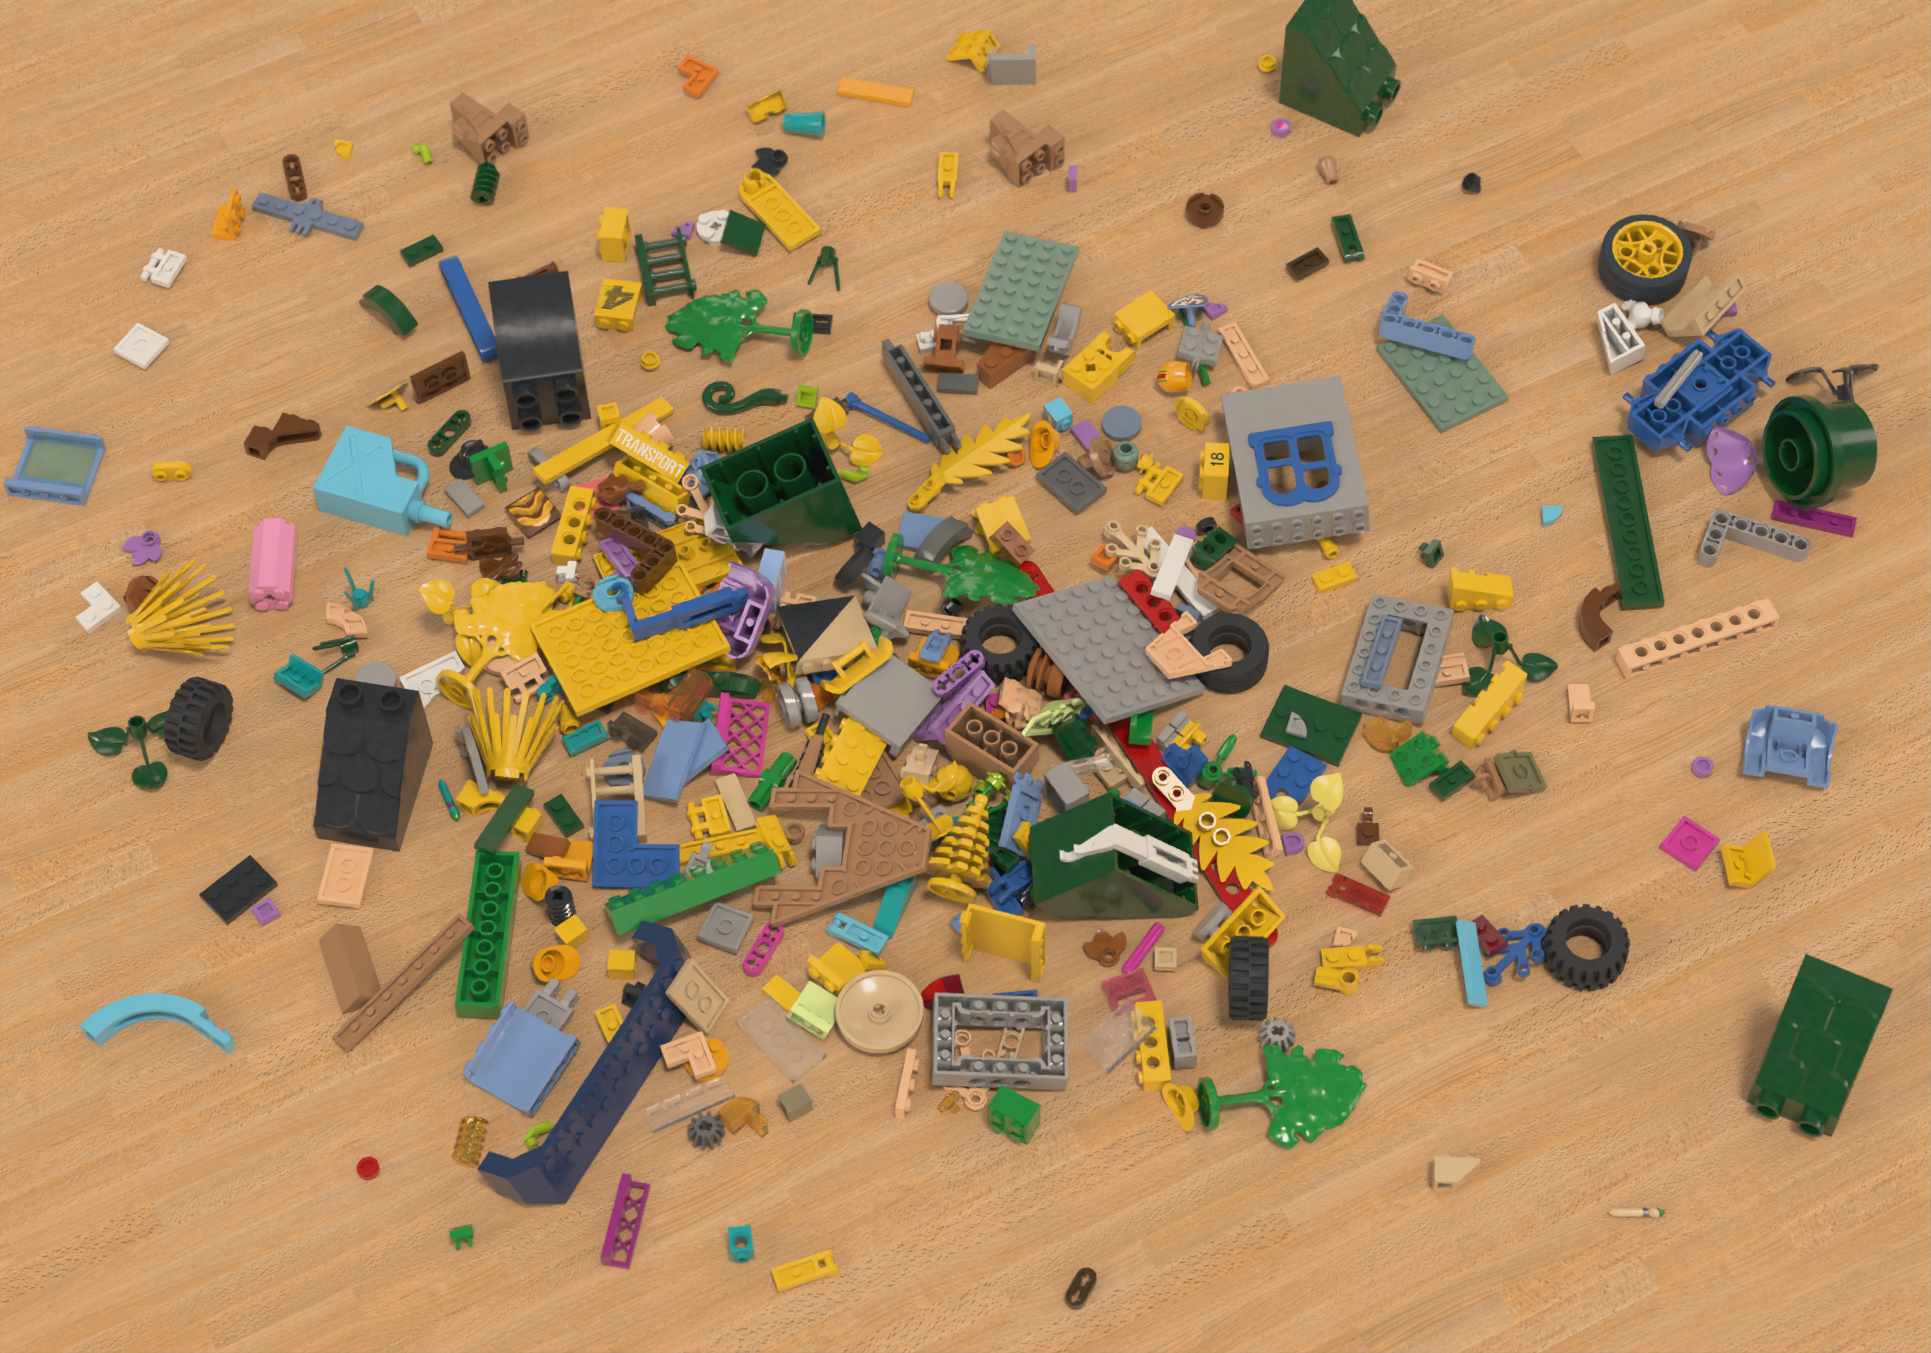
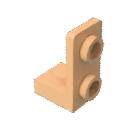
[1568,684,1595,722]

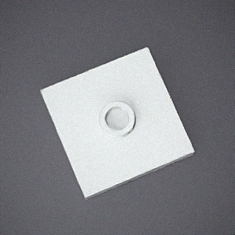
[113,323,170,369]

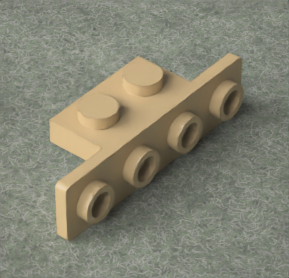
[1086,724,1145,793]

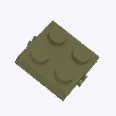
[1493,750,1548,793]

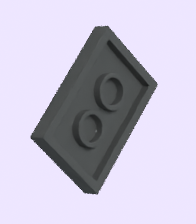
[1036,452,1107,515]

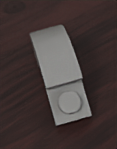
[1047,303,1083,355]

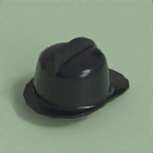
[449,439,489,480]

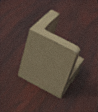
[778,1084,813,1122]

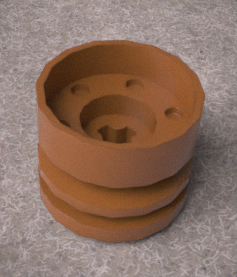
[1026,647,1069,699]

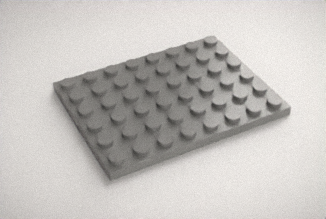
[1012,576,1205,724]

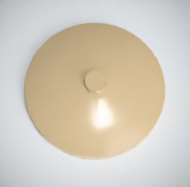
[835,970,924,1053]

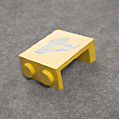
[594,278,643,332]

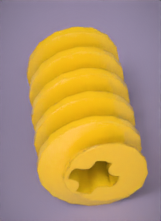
[703,425,745,452]

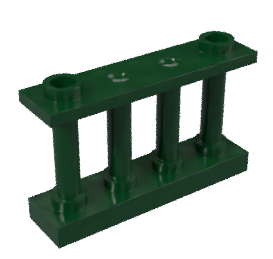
[634,227,697,307]

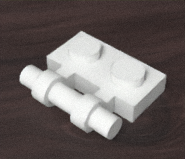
[140,248,187,288]

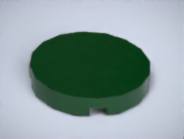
[1212,780,1254,819]

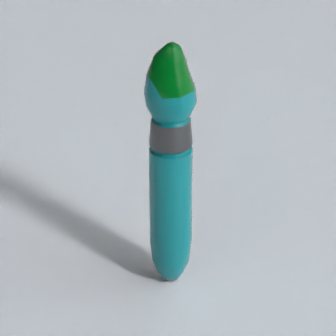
[438,779,460,821]

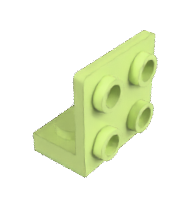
[787,981,837,1040]

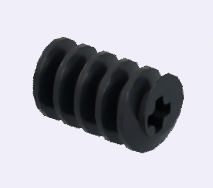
[545,885,576,927]

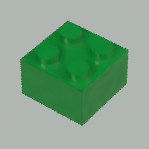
[988,1085,1041,1145]

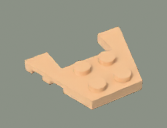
[1145,611,1232,679]

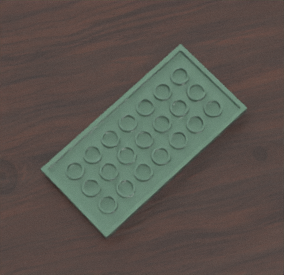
[963,231,1079,352]

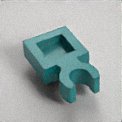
[682,697,719,722]

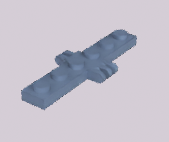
[252,192,364,241]

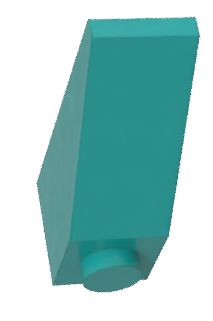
[873,875,917,940]

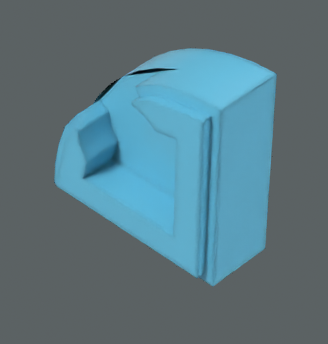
[1541,505,1563,526]

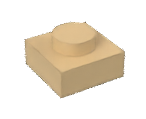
[1154,947,1177,971]

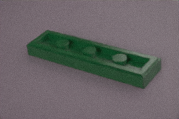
[474,783,535,856]

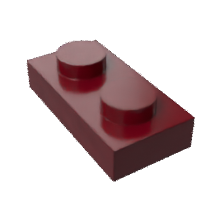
[1471,914,1508,957]

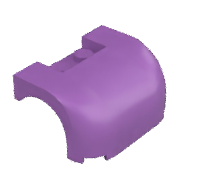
[715,562,775,659]

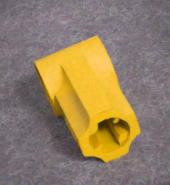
[1314,966,1359,995]

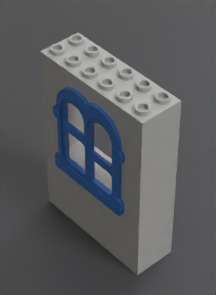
[1221,376,1370,549]

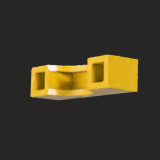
[455,780,544,843]

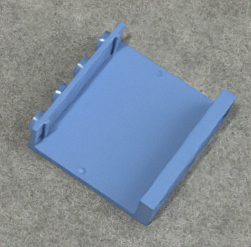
[463,1000,581,1118]

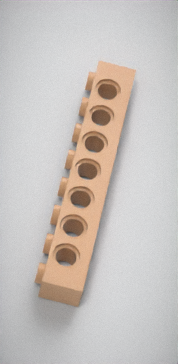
[1615,599,1780,679]

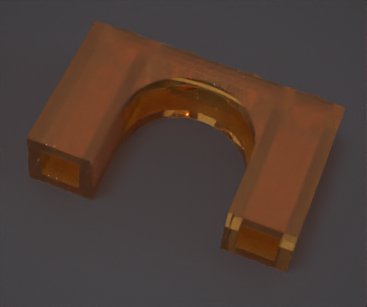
[620,667,714,722]

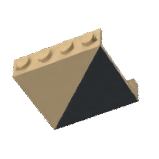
[775,595,877,675]

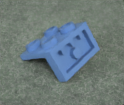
[680,449,720,505]

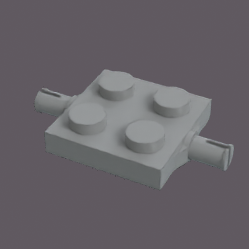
[1177,322,1223,372]

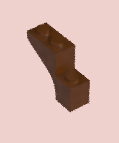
[244,412,322,460]

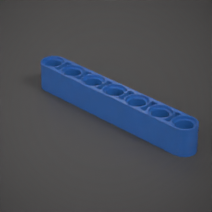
[438,255,498,362]

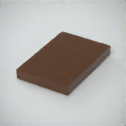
[410,350,471,405]

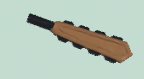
[788,713,830,788]

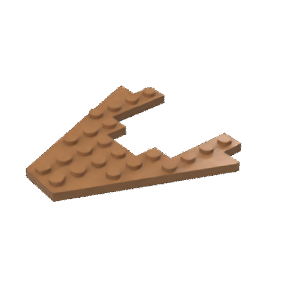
[753,770,933,927]

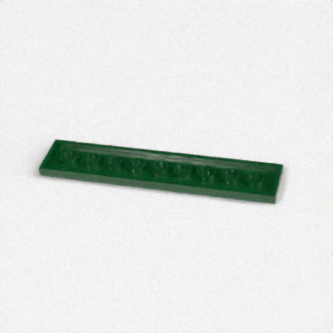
[1592,435,1665,609]

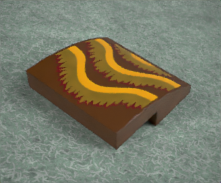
[504,487,562,539]

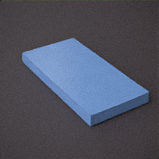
[644,719,705,802]

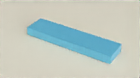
[1456,919,1488,1008]

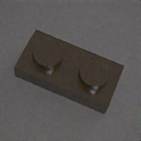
[1286,247,1329,281]

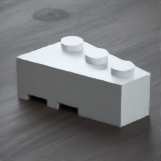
[1598,303,1645,375]
[704,504,764,558]

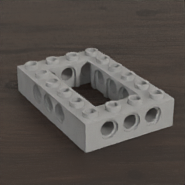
[1341,594,1454,725]
[932,993,1068,1090]

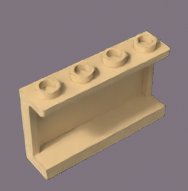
[1660,273,1747,337]

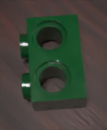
[1190,526,1238,571]

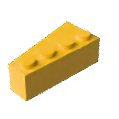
[1452,660,1527,750]

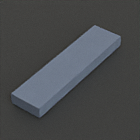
[1360,615,1403,690]

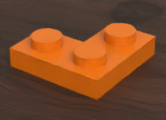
[677,55,719,98]

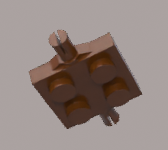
[454,527,524,561]

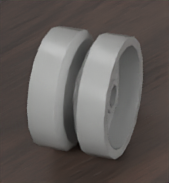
[777,676,819,729]

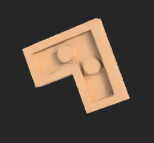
[660,1031,717,1080]

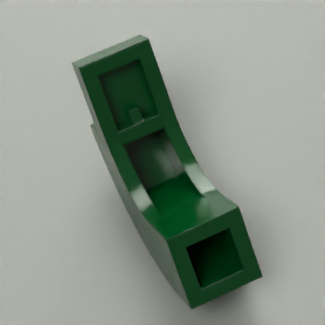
[358,285,418,336]

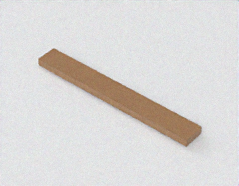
[332,913,475,1052]

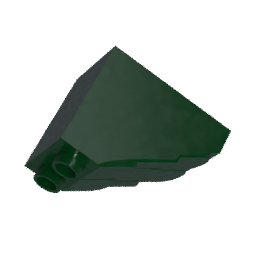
[1279,0,1401,137]
[700,417,862,545]
[1028,792,1199,918]
[1746,954,1893,1137]

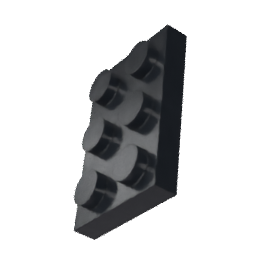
[199,855,278,925]

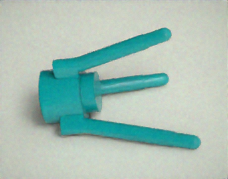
[344,567,375,610]

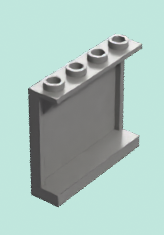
[835,655,944,757]

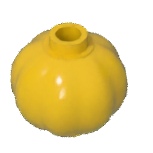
[935,763,974,802]

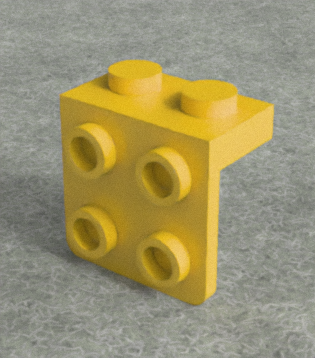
[1720,831,1776,889]
[806,943,868,997]

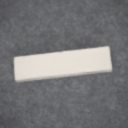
[1150,534,1194,601]

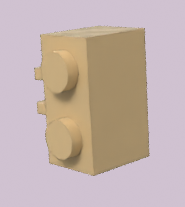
[900,743,939,792]
[1361,839,1414,891]

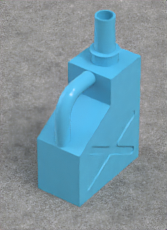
[313,425,453,537]

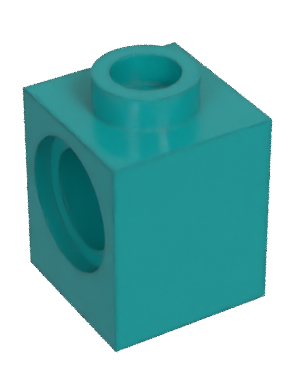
[728,1225,755,1263]

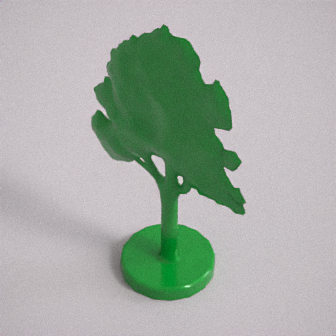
[665,289,813,361]
[883,533,1040,604]
[1197,1044,1367,1148]

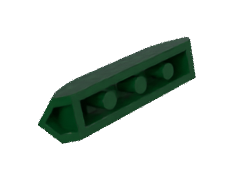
[657,670,762,700]

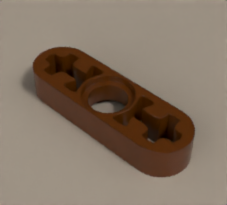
[282,154,308,202]

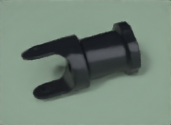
[1234,761,1258,800]

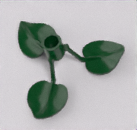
[1463,614,1558,696]
[88,711,168,790]

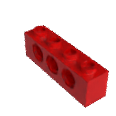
[1118,569,1181,634]

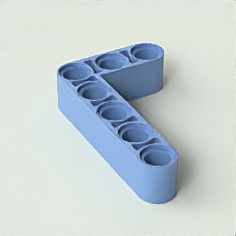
[1378,291,1475,359]

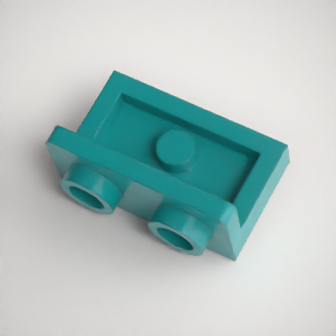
[273,653,324,699]

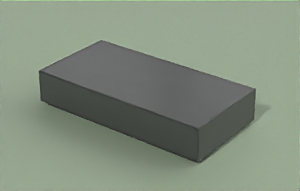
[938,373,979,395]

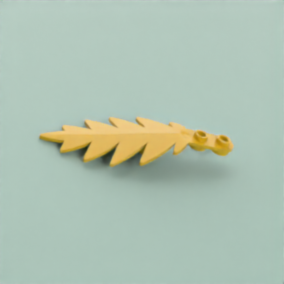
[908,412,1032,511]
[1152,767,1274,892]

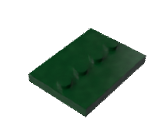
[1260,685,1362,767]

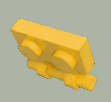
[1133,462,1184,507]
[686,794,731,841]

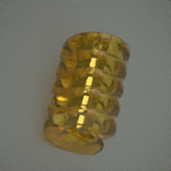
[452,1116,489,1168]

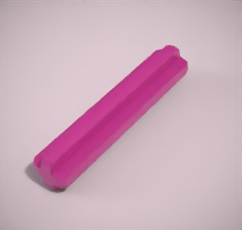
[1122,922,1165,976]

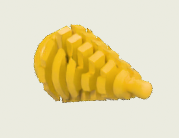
[926,794,990,904]

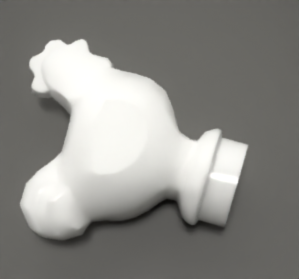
[1622,300,1664,330]

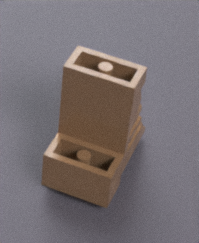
[450,92,530,164]
[989,109,1065,188]

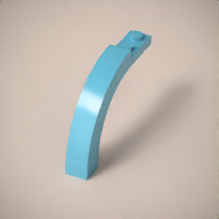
[80,993,235,1055]

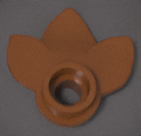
[1084,928,1127,967]

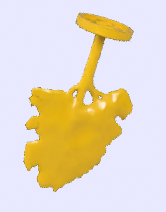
[436,581,563,710]

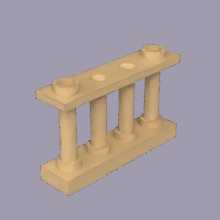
[586,755,648,843]

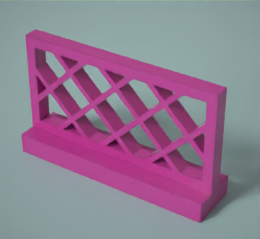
[710,692,770,778]

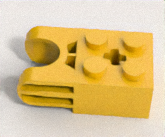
[1062,331,1136,404]

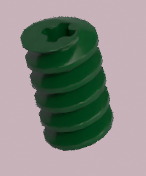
[470,162,500,205]

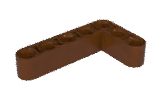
[594,507,678,594]

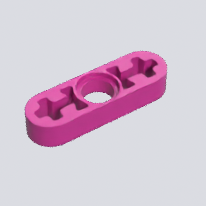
[743,921,784,977]

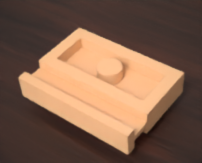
[1435,652,1470,687]

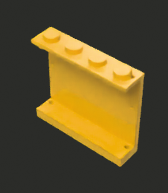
[960,903,1046,983]

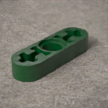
[428,410,472,457]

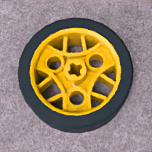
[1598,214,1692,305]

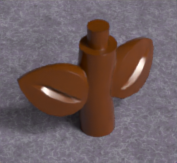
[479,552,523,582]

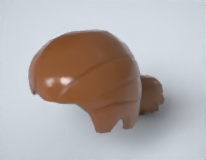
[597,473,646,504]

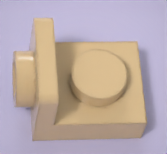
[1034,360,1064,386]

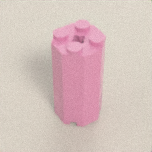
[248,518,298,611]

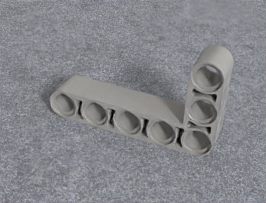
[1698,510,1811,568]

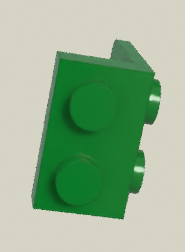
[1390,731,1450,787]

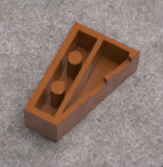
[977,342,1035,390]

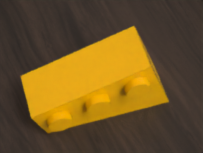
[1447,567,1513,611]

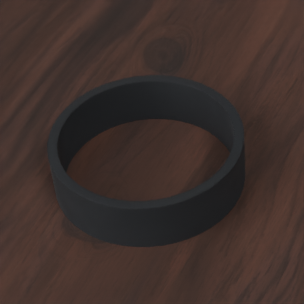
[835,546,875,587]

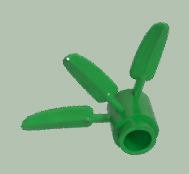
[1197,734,1258,788]

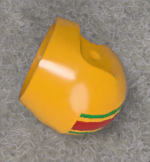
[1157,361,1192,393]

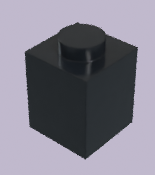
[853,521,885,552]

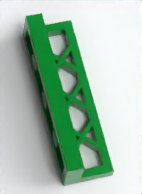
[1129,709,1154,745]

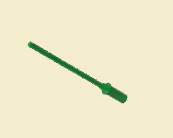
[1179,308,1211,386]

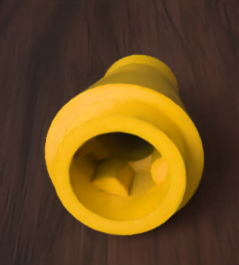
[559,705,580,735]

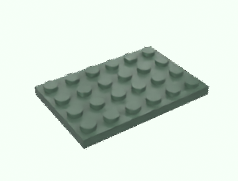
[1376,315,1509,434]

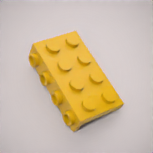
[813,716,888,796]

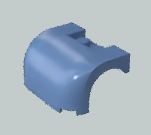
[1742,705,1838,788]

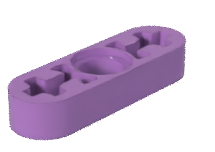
[933,650,985,698]

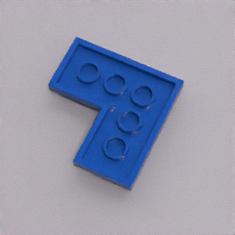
[593,800,680,887]

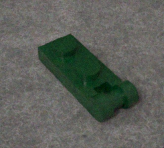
[1331,214,1364,263]

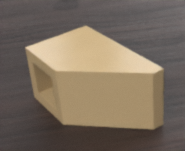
[1432,1154,1480,1192]

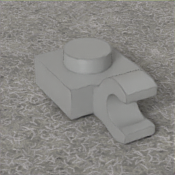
[684,841,713,872]

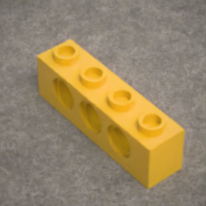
[550,486,598,566]
[1131,1000,1171,1092]

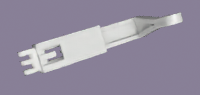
[1060,824,1199,884]

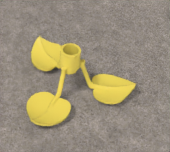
[1271,772,1344,872]

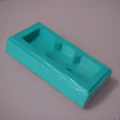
[561,719,609,757]

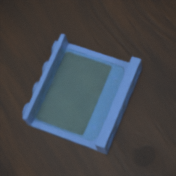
[3,426,106,506]

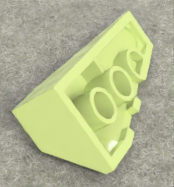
[1021,698,1088,737]

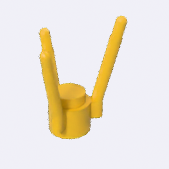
[542,581,577,608]

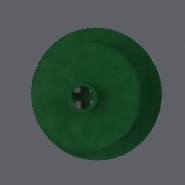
[1762,394,1877,510]

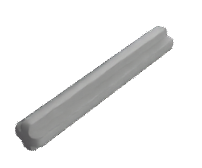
[1654,350,1703,408]

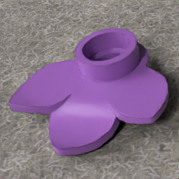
[122,531,162,565]

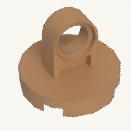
[1677,221,1716,256]
[1077,436,1116,477]

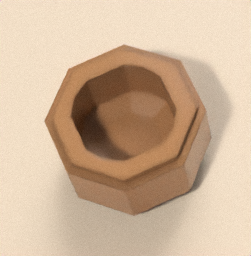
[784,822,805,844]

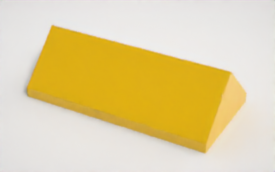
[1200,886,1286,979]

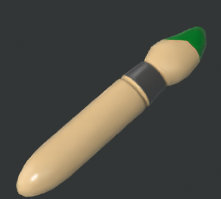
[1609,1207,1665,1218]

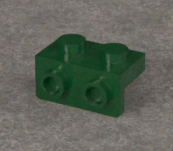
[1412,915,1459,950]

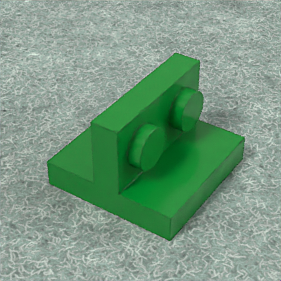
[469,441,513,494]

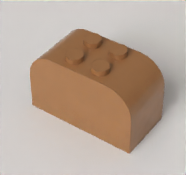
[945,702,1039,793]

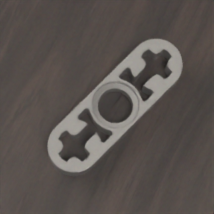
[527,447,571,492]

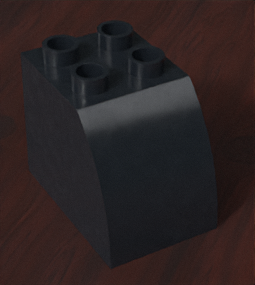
[488,271,591,432]

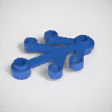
[1483,923,1546,986]

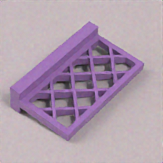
[913,670,995,744]

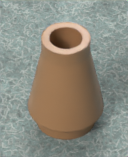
[1318,155,1339,185]

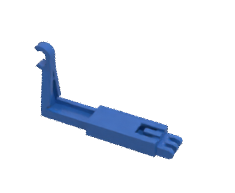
[611,582,750,642]

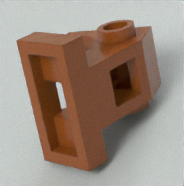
[923,324,965,373]

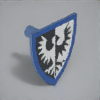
[1167,293,1209,326]

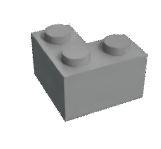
[812,824,845,878]

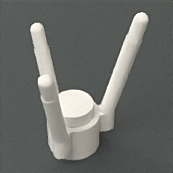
[936,314,975,344]

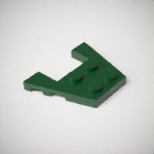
[983,806,1039,874]

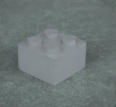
[1044,762,1090,814]

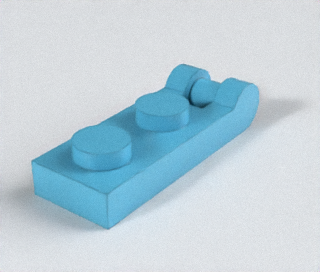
[825,912,889,957]

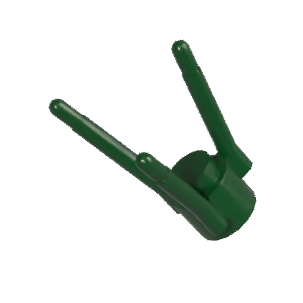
[807,246,840,291]
[312,635,359,674]

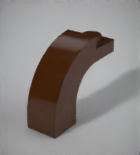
[1579,582,1622,653]

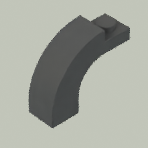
[914,516,974,574]

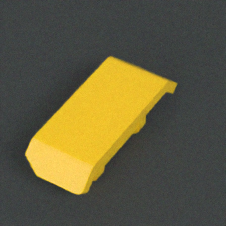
[820,636,893,694]

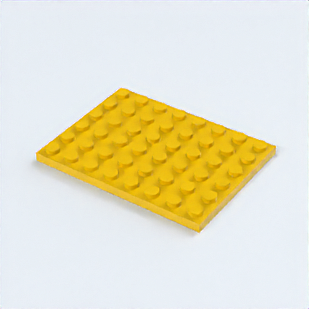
[530,560,731,717]

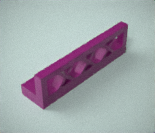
[601,1173,651,1270]

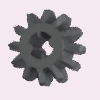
[687,1111,726,1150]

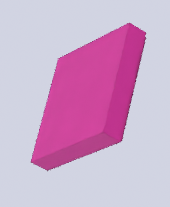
[1659,816,1720,872]

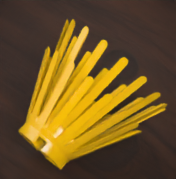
[126,559,235,656]
[467,687,565,782]

